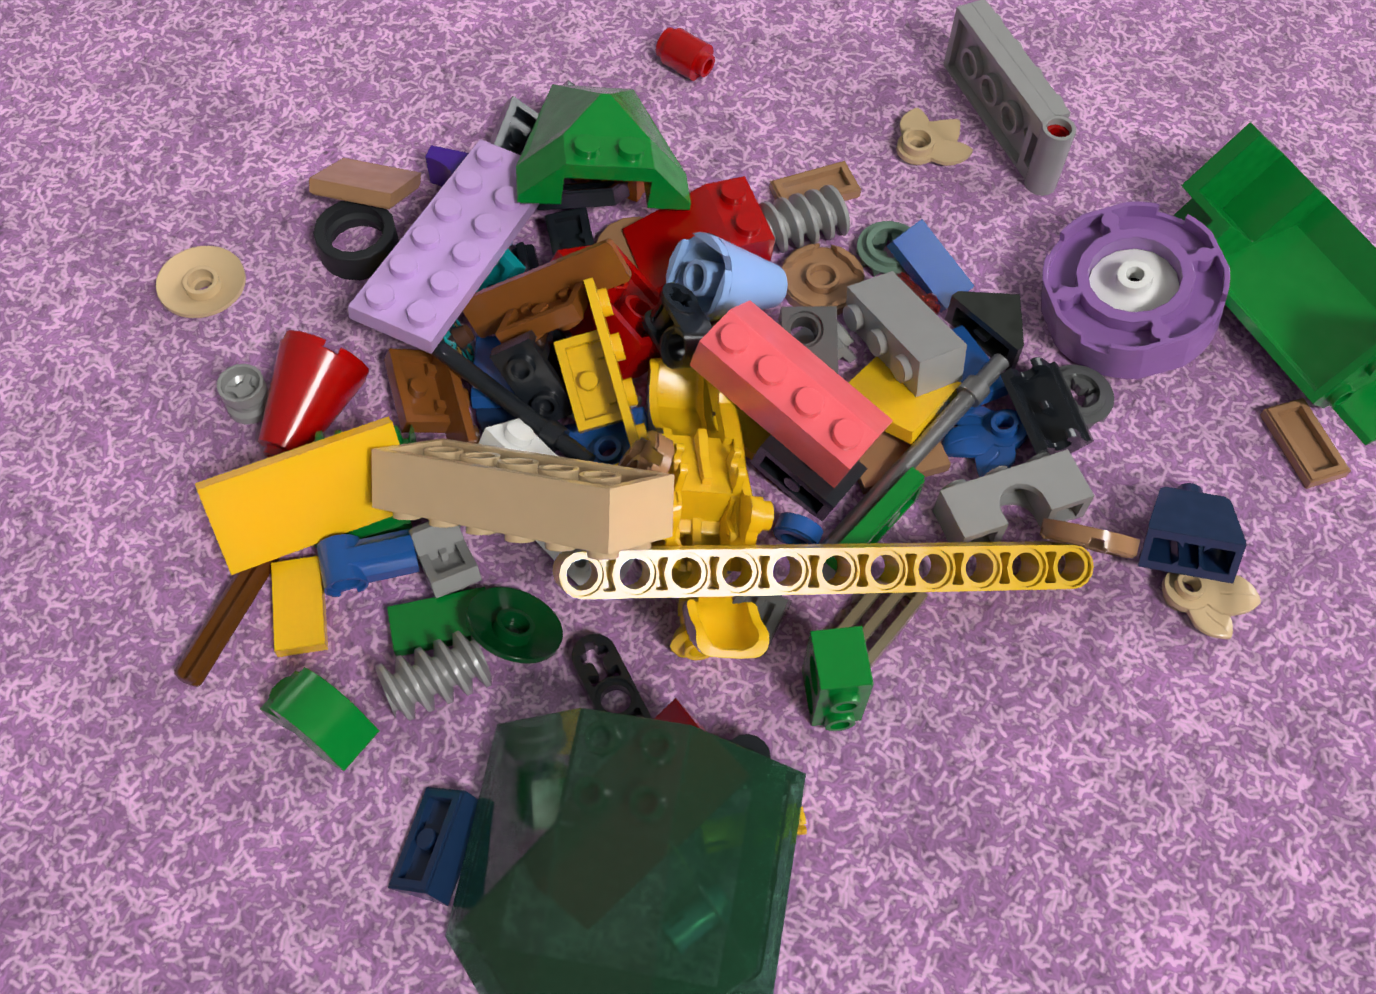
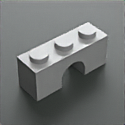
[933,449,1095,542]

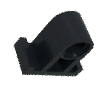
[490,328,573,421]

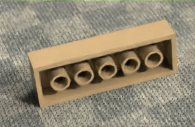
[372,438,674,560]

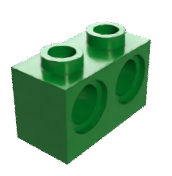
[802,626,874,731]

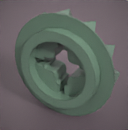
[856,221,910,277]

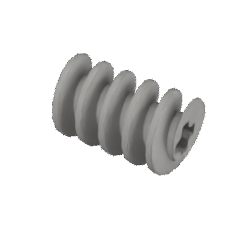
[759,185,850,253]
[375,631,492,721]

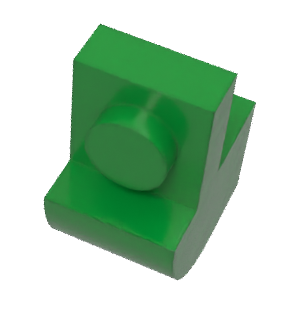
[260,667,380,771]

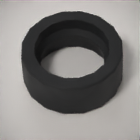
[313,201,399,281]

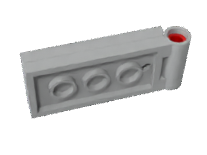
[943,0,1076,196]

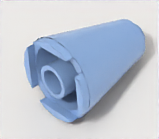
[666,232,788,322]

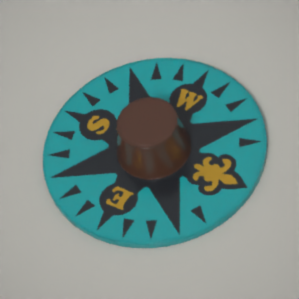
[443,319,475,363]

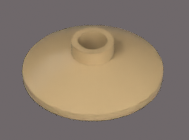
[156,246,246,318]

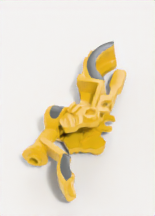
[646,358,774,660]

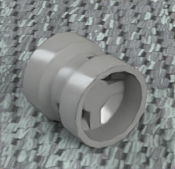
[217,364,269,425]

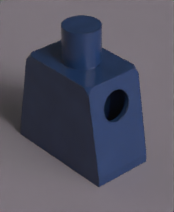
[1138,483,1247,584]

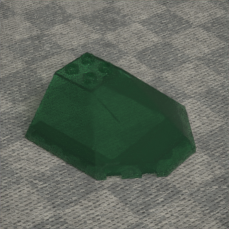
[445,708,806,994]

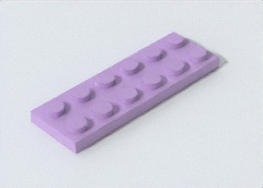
[348,139,539,354]

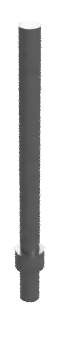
[821,354,1009,544]

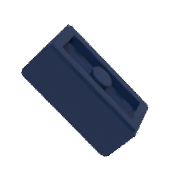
[388,787,485,906]

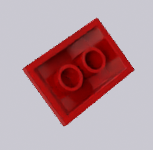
[622,176,775,293]

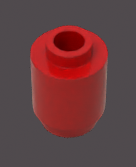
[655,27,715,81]

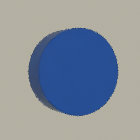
[773,512,824,544]

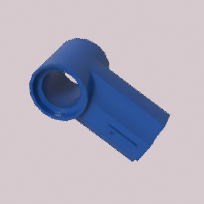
[317,529,420,597]

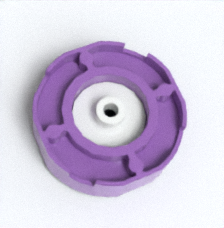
[1041,201,1230,379]

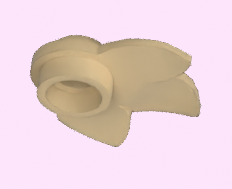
[896,108,973,166]
[1162,572,1261,639]

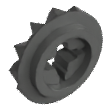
[1059,365,1114,429]

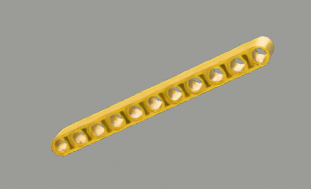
[552,541,1094,599]

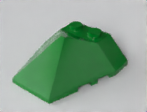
[515,84,691,210]

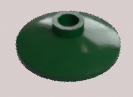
[465,587,563,664]

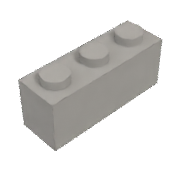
[843,271,967,397]

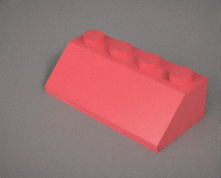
[690,300,893,488]

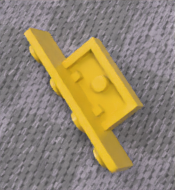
[553,277,649,447]

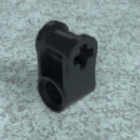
[642,282,712,369]

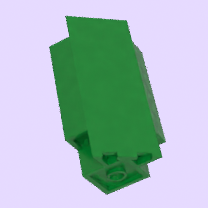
[1173,122,1376,446]

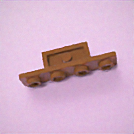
[462,238,632,344]
[384,339,480,444]

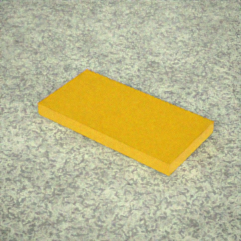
[195,416,400,575]

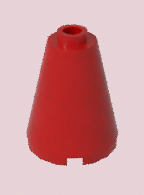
[258,330,369,458]

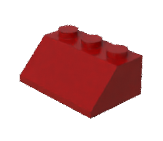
[550,244,661,379]

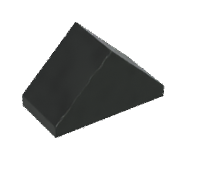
[945,291,1024,370]

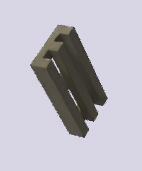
[837,592,928,668]

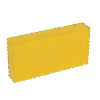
[271,556,328,657]

